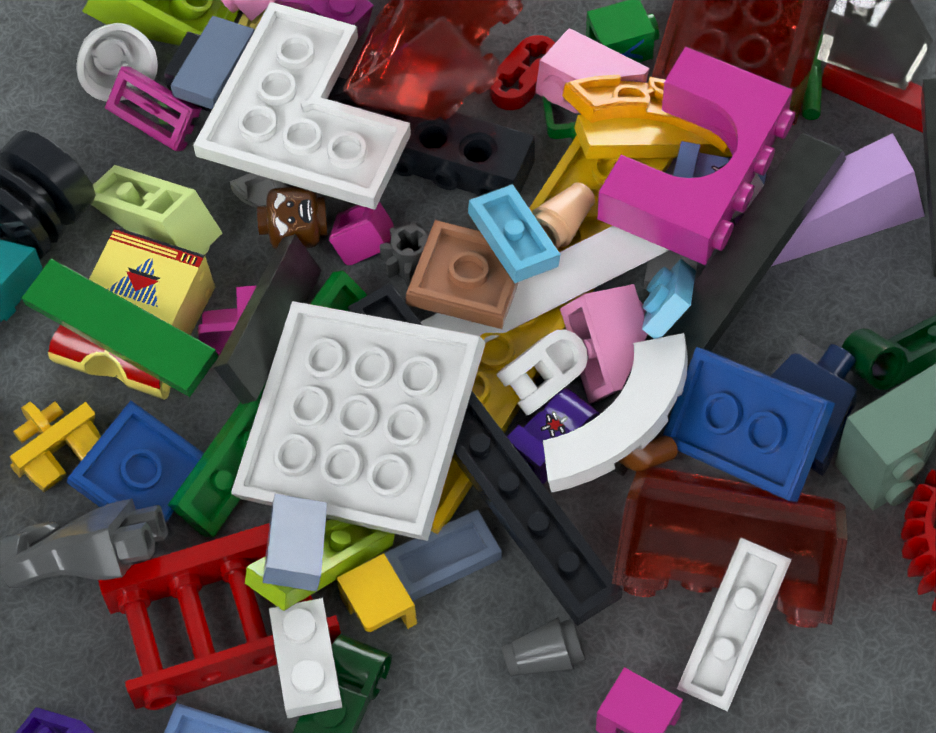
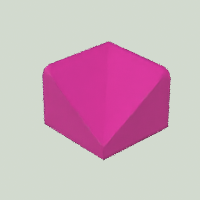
[329,201,394,265]

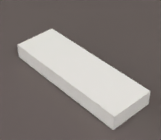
[677,538,792,711]

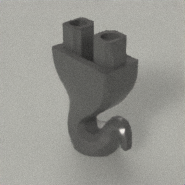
[0,498,168,588]

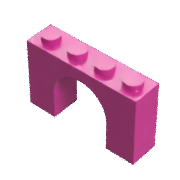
[597,47,795,265]

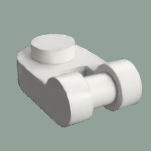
[496,330,588,416]

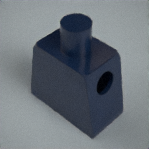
[771,344,857,476]

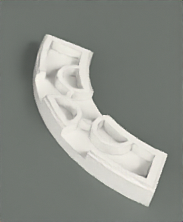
[543,333,688,493]

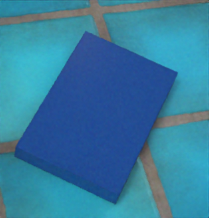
[663,347,836,502]

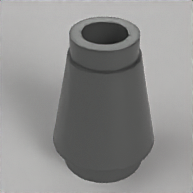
[502,617,586,677]

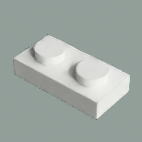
[269,598,342,718]

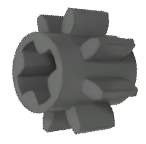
[380,222,431,286]

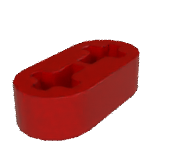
[490,35,555,110]

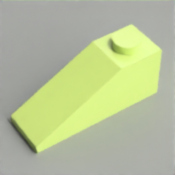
[91,165,223,255]

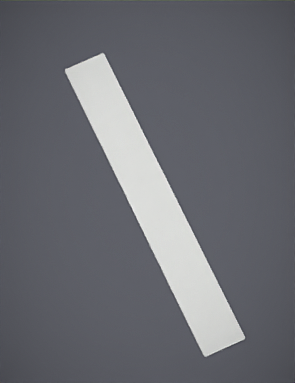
[421,173,764,343]

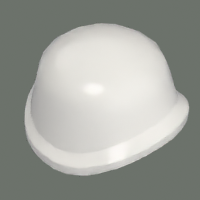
[76,23,158,102]

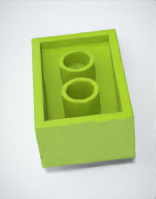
[82,0,239,46]

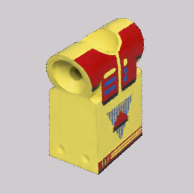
[48,226,215,400]

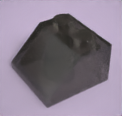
[817,0,933,91]

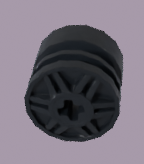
[0,130,96,260]

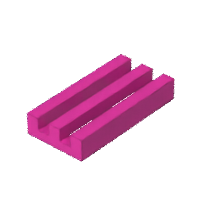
[105,66,201,151]

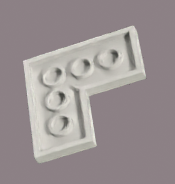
[193,2,411,210]

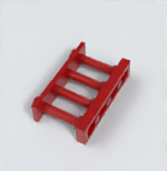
[98,523,341,710]

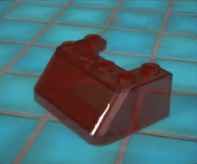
[343,0,524,120]
[612,467,848,628]

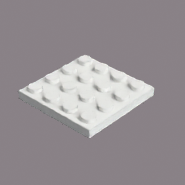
[231,301,486,541]

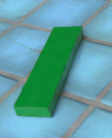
[22,259,219,397]

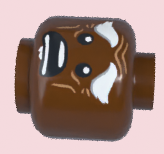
[257,187,328,249]

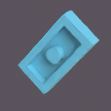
[468,184,560,283]
[642,259,696,339]

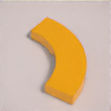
[562,75,731,154]

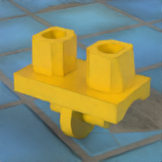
[10,402,101,492]

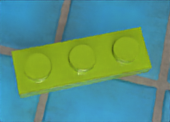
[245,519,395,611]

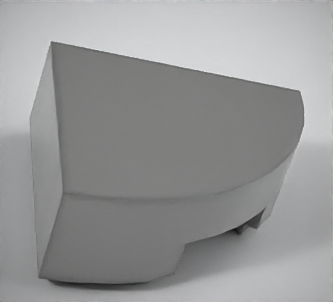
[230,173,287,208]

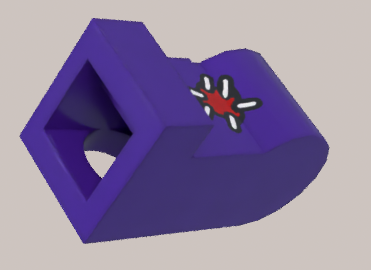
[507,388,600,485]

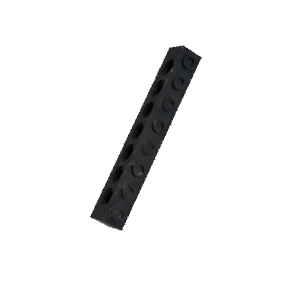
[164,32,535,197]

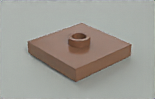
[406,220,518,329]

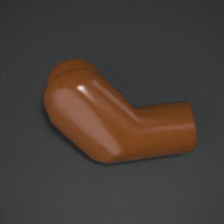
[619,435,678,471]

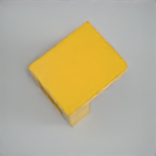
[337,553,417,632]

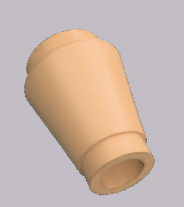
[532,183,595,249]

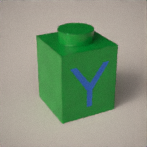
[586,0,660,63]

